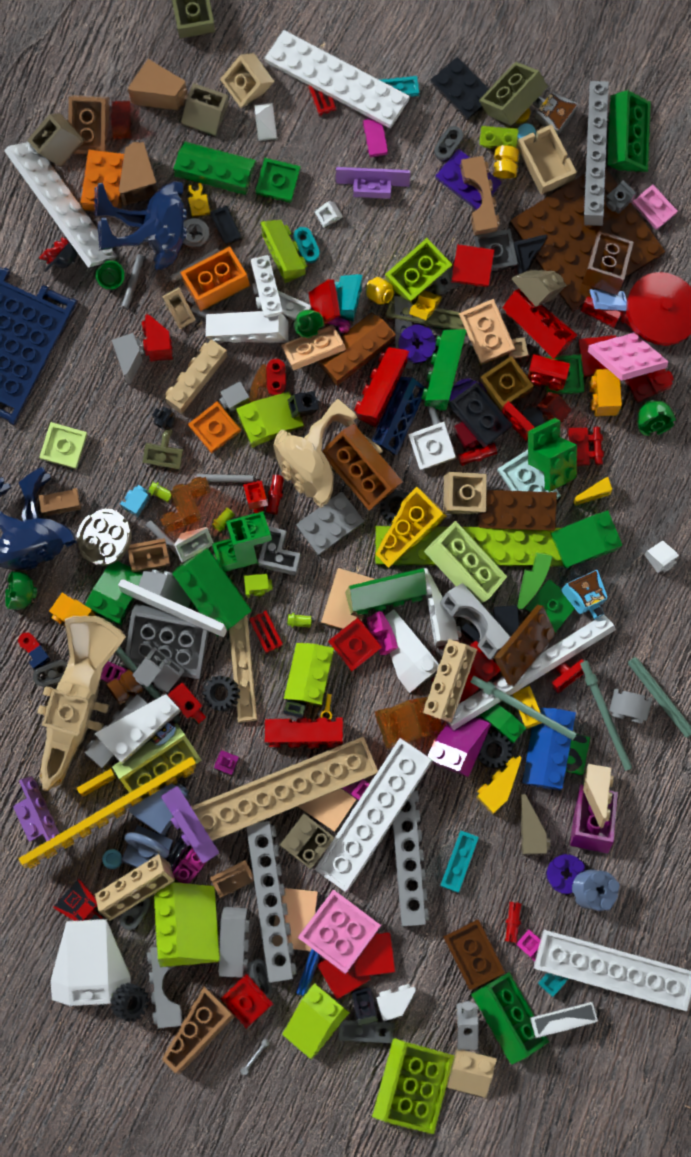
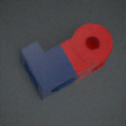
[18,632,51,670]

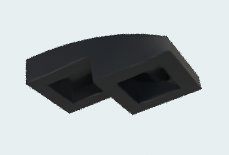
[283,700,307,718]

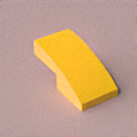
[409,291,442,320]

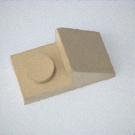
[162,288,196,329]

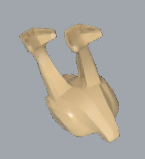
[273,399,382,508]

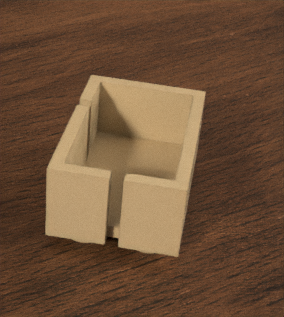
[517,124,577,195]

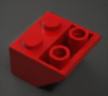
[142,314,173,361]
[527,354,570,391]

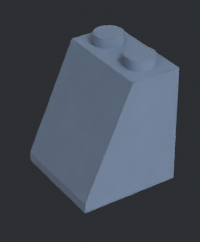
[128,783,191,836]

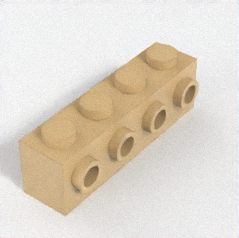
[165,339,227,414]
[423,639,477,723]
[95,854,175,921]

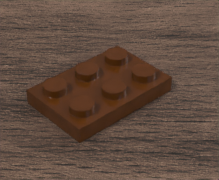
[443,919,505,991]

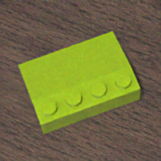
[154,882,220,968]
[372,1038,455,1134]

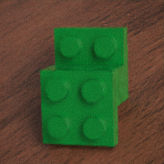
[528,418,577,492]
[212,511,272,572]

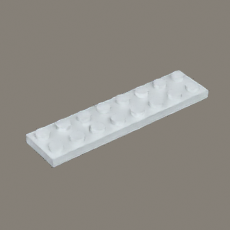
[264,30,409,128]
[5,142,117,268]
[314,738,433,892]
[534,930,691,1011]

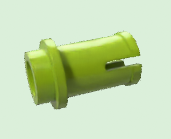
[148,482,174,503]
[212,507,235,532]
[287,613,311,628]

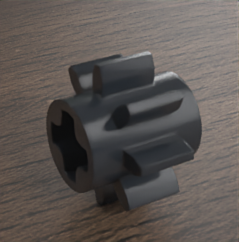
[152,406,175,430]

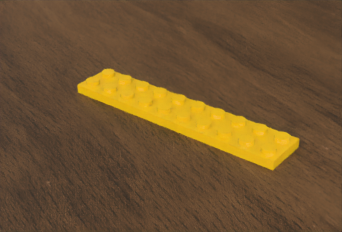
[18,757,196,869]

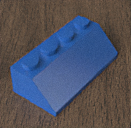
[522,707,576,791]

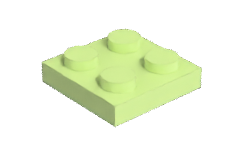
[39,422,87,469]

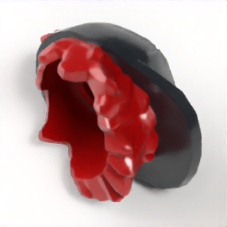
[39,237,78,273]

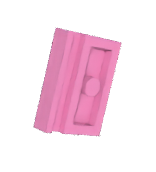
[632,185,678,230]

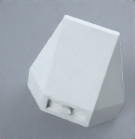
[51,919,131,1006]

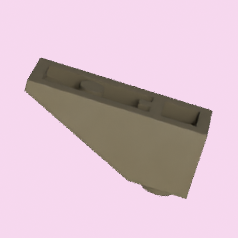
[520,794,550,855]

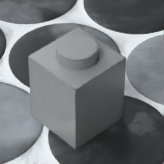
[219,382,250,413]

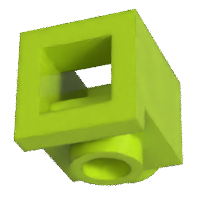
[244,574,273,598]

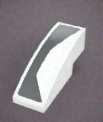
[530,1002,598,1038]

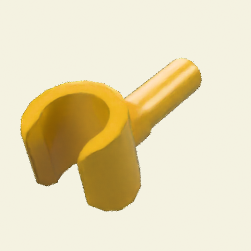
[320,694,332,719]

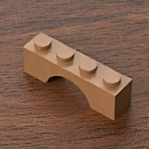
[460,156,500,235]

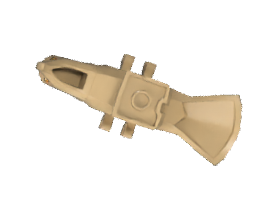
[37,616,126,791]

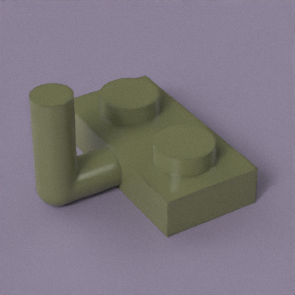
[142,428,184,469]

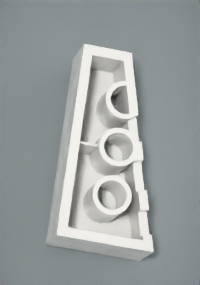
[206,311,289,344]
[94,694,180,764]

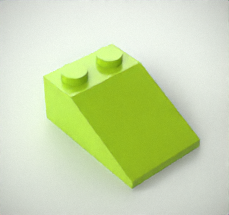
[236,392,304,448]
[282,984,350,1060]

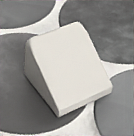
[315,201,343,227]

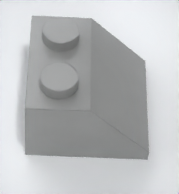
[112,333,144,385]

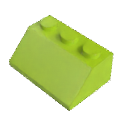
[260,220,307,283]
[385,238,452,302]
[284,643,334,707]

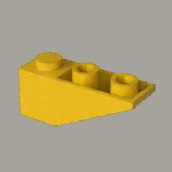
[476,756,522,815]

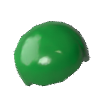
[96,261,125,290]
[294,309,324,338]

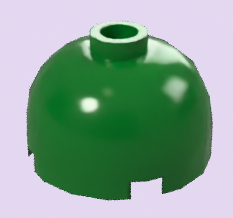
[637,400,676,436]
[5,571,37,610]

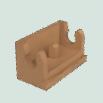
[39,488,81,517]
[128,538,170,572]
[210,860,254,898]

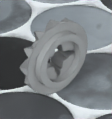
[183,218,209,248]

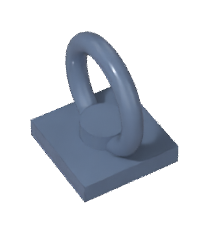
[121,825,173,868]

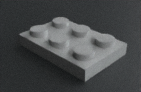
[296,492,364,556]

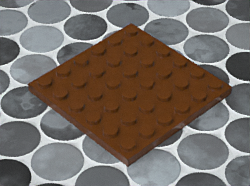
[510,167,665,312]

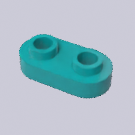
[293,227,320,263]

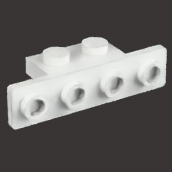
[251,255,283,318]

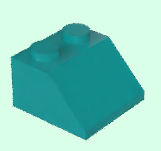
[335,274,363,322]

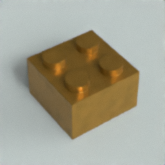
[479,356,534,412]

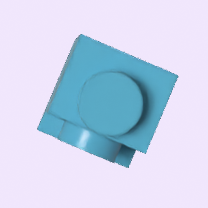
[120,485,150,517]

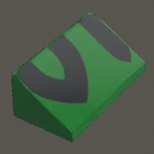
[565,734,590,776]

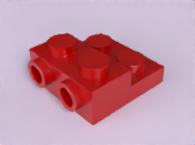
[625,355,674,404]

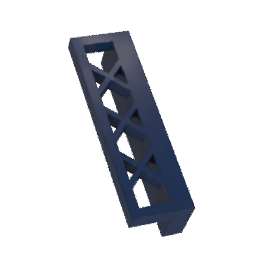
[372,376,427,455]

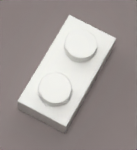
[277,290,311,320]

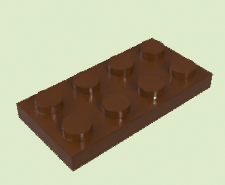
[479,490,557,531]
[494,605,556,686]

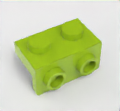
[479,126,518,148]

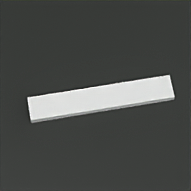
[118,580,227,637]

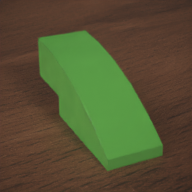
[517,552,552,609]

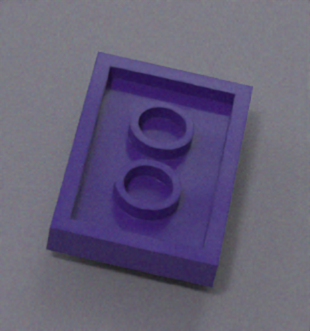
[435,149,502,210]

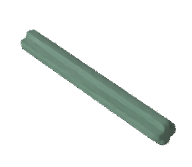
[628,657,691,738]

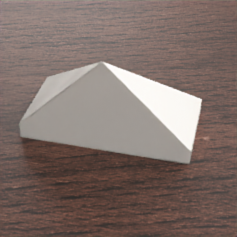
[254,103,277,141]
[174,527,213,562]

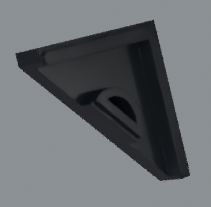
[513,234,548,274]

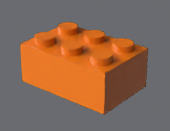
[81,150,124,212]
[180,247,250,311]

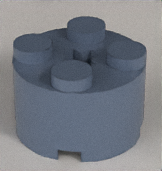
[572,870,620,911]

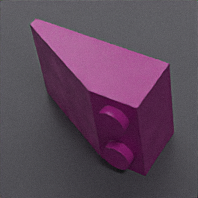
[428,718,491,777]
[570,785,618,854]

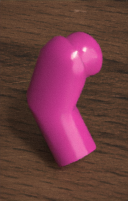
[327,316,351,333]

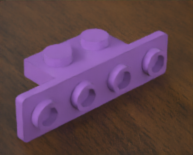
[336,167,410,199]
[13,776,63,849]
[161,786,219,863]

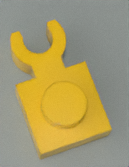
[188,183,210,218]

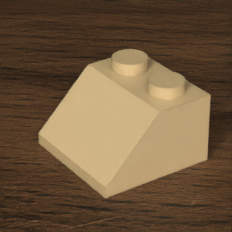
[220,53,275,108]
[443,472,487,514]
[447,1048,496,1098]

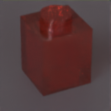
[537,392,572,423]

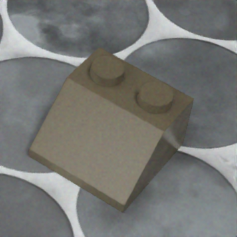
[512,270,567,307]

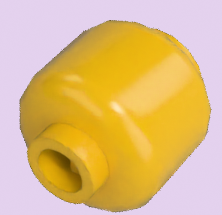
[366,277,394,305]

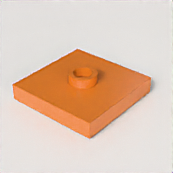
[188,401,241,454]

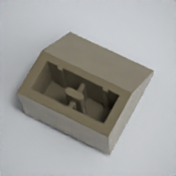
[181,83,229,136]
[27,113,84,167]
[280,814,335,869]

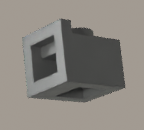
[605,180,636,214]

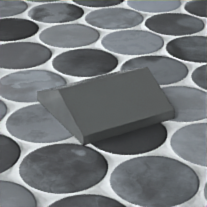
[474,229,518,272]

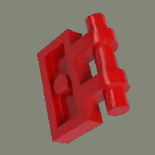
[568,427,604,466]

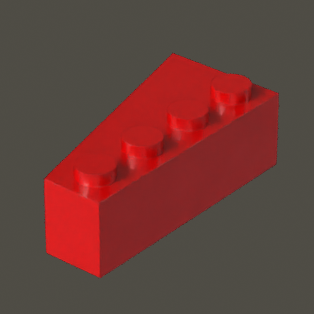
[502,288,578,359]
[265,718,343,749]

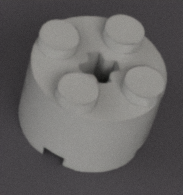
[609,689,652,724]

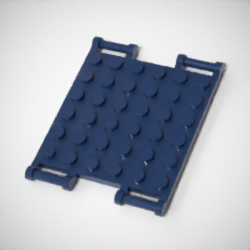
[0,267,78,425]

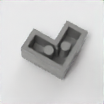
[258,527,301,576]
[139,570,191,608]
[132,647,185,693]

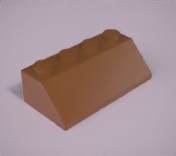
[317,312,396,386]
[322,424,403,511]

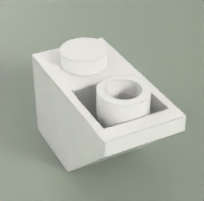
[645,541,679,573]
[376,984,416,1021]

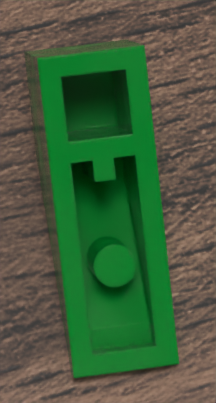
[479,704,526,744]

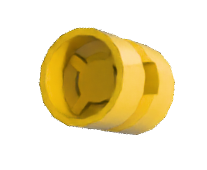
[493,146,519,179]

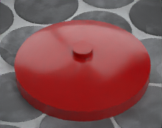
[626,272,691,346]

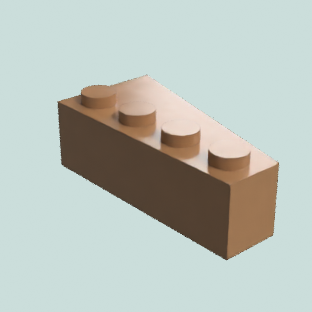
[162,987,235,1075]

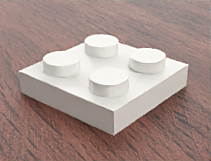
[408,422,457,471]

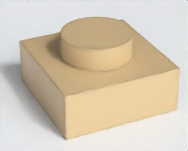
[509,337,528,360]

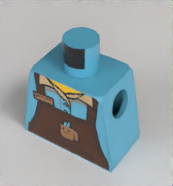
[561,570,607,619]

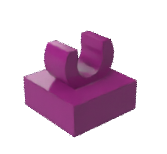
[214,750,239,775]

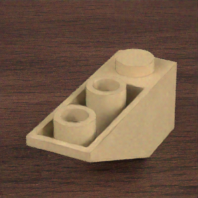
[583,764,614,828]

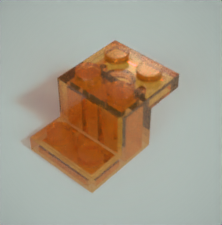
[160,477,211,534]
[374,696,443,749]

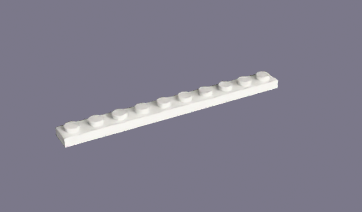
[446,615,616,731]

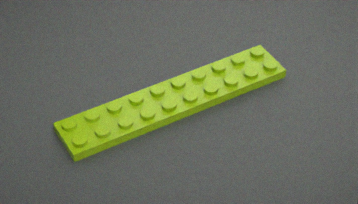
[375,526,564,567]

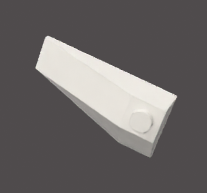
[424,568,461,647]
[385,610,439,694]

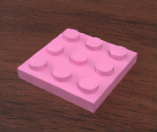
[588,333,668,381]
[298,890,381,974]

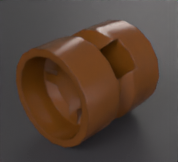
[106,669,143,705]

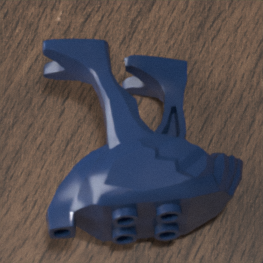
[94,182,187,270]
[0,467,77,570]

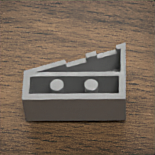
[219,907,250,977]

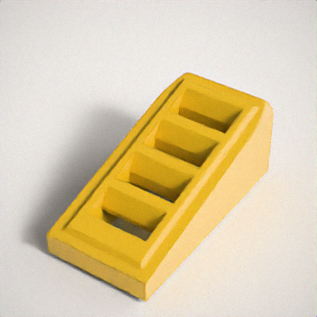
[573,477,612,506]

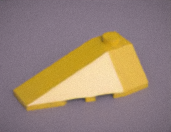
[376,487,447,568]

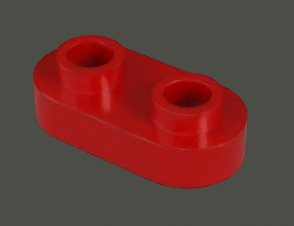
[266,359,286,396]

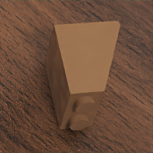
[128,59,188,110]
[119,142,158,206]

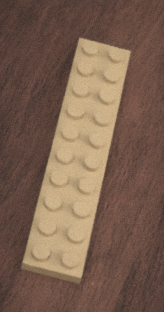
[191,736,378,841]

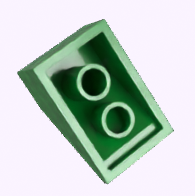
[551,510,623,568]
[85,561,143,627]

